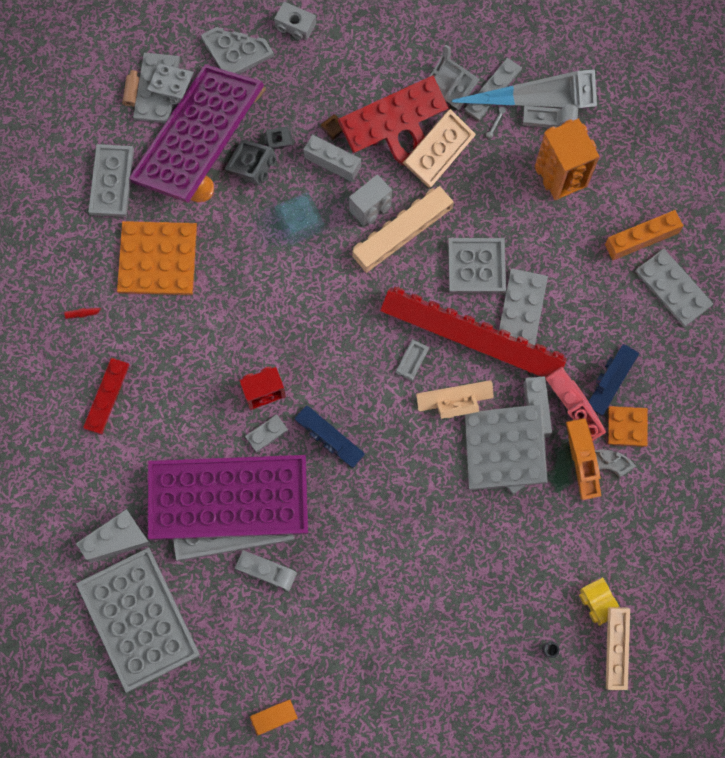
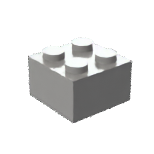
[349,174,392,226]

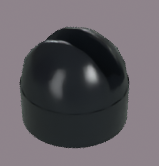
[542,641,560,658]

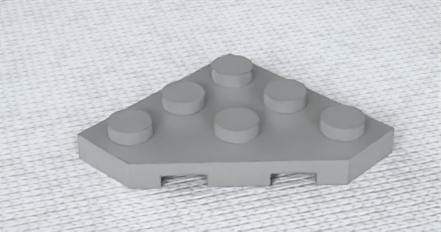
[201,27,274,74]

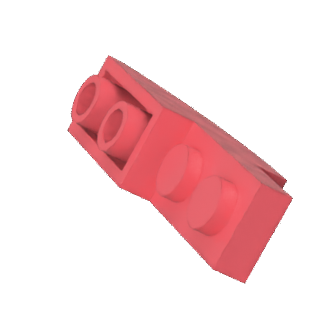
[546,367,606,441]

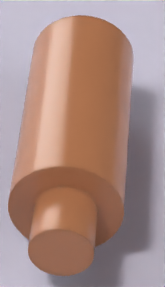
[122,70,139,106]

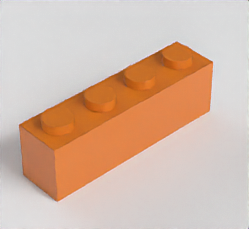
[605,210,684,260]

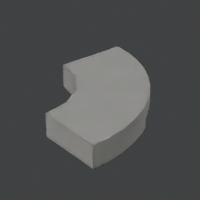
[595,449,636,478]

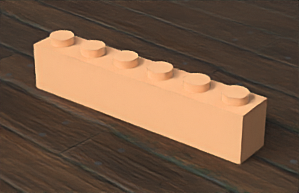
[353,186,454,273]

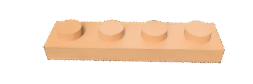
[606,607,630,690]

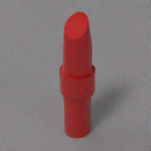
[64,308,101,319]

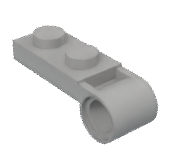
[523,105,578,128]
[235,550,297,592]

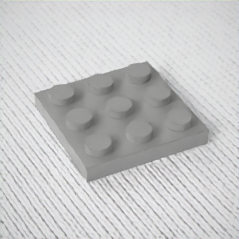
[448,238,506,294]

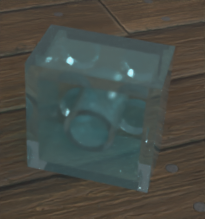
[274,192,324,245]

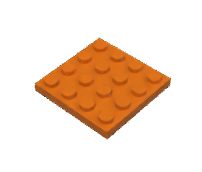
[117,221,197,295]

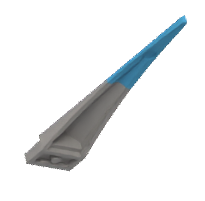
[451,69,597,108]

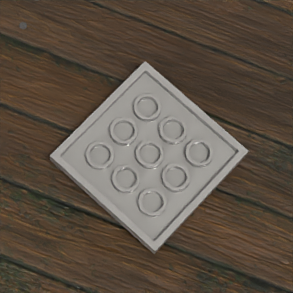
[465,404,548,490]

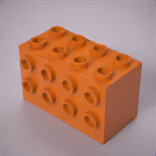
[535,118,600,200]

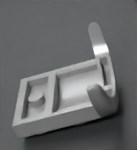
[429,45,480,110]

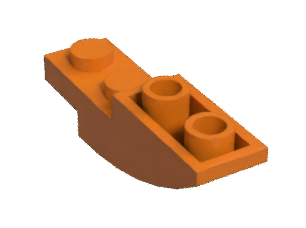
[566,418,601,500]

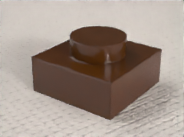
[321,114,343,140]

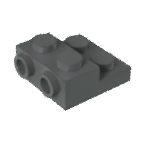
[225,139,277,186]

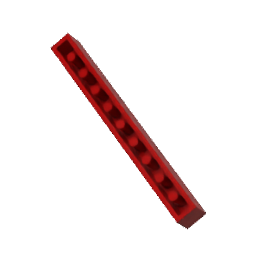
[380,286,567,378]

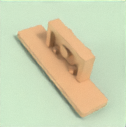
[416,381,494,419]

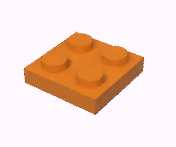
[608,406,648,447]

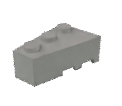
[76,509,151,563]

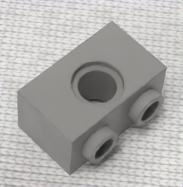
[274,2,316,41]

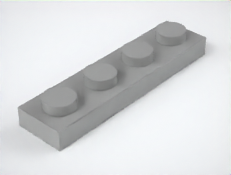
[464,58,522,121]

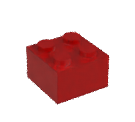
[239,366,286,410]

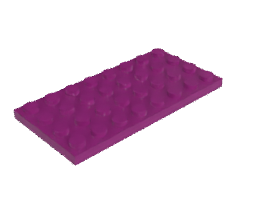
[129,64,264,203]
[148,455,308,540]

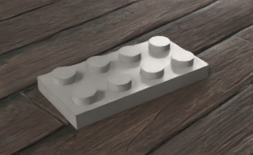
[133,53,180,123]
[89,144,134,217]
[635,249,713,327]
[499,269,548,345]

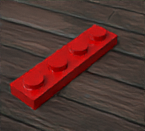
[83,358,130,435]

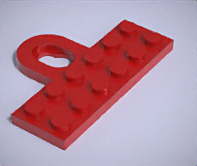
[338,75,449,166]

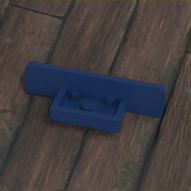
[589,344,639,416]
[295,406,365,468]

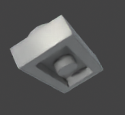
[245,415,288,453]

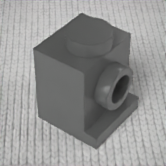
[264,126,293,149]

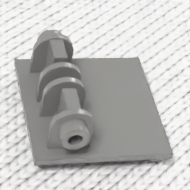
[147,64,194,105]

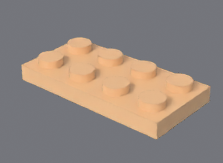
[403,109,476,188]

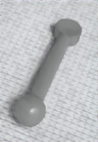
[486,107,506,139]

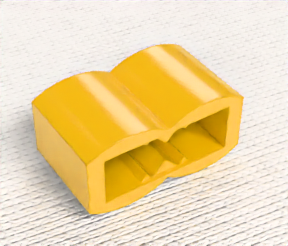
[579,577,619,626]

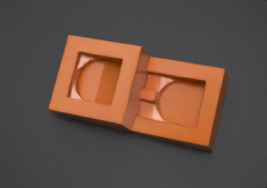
[250,700,298,736]

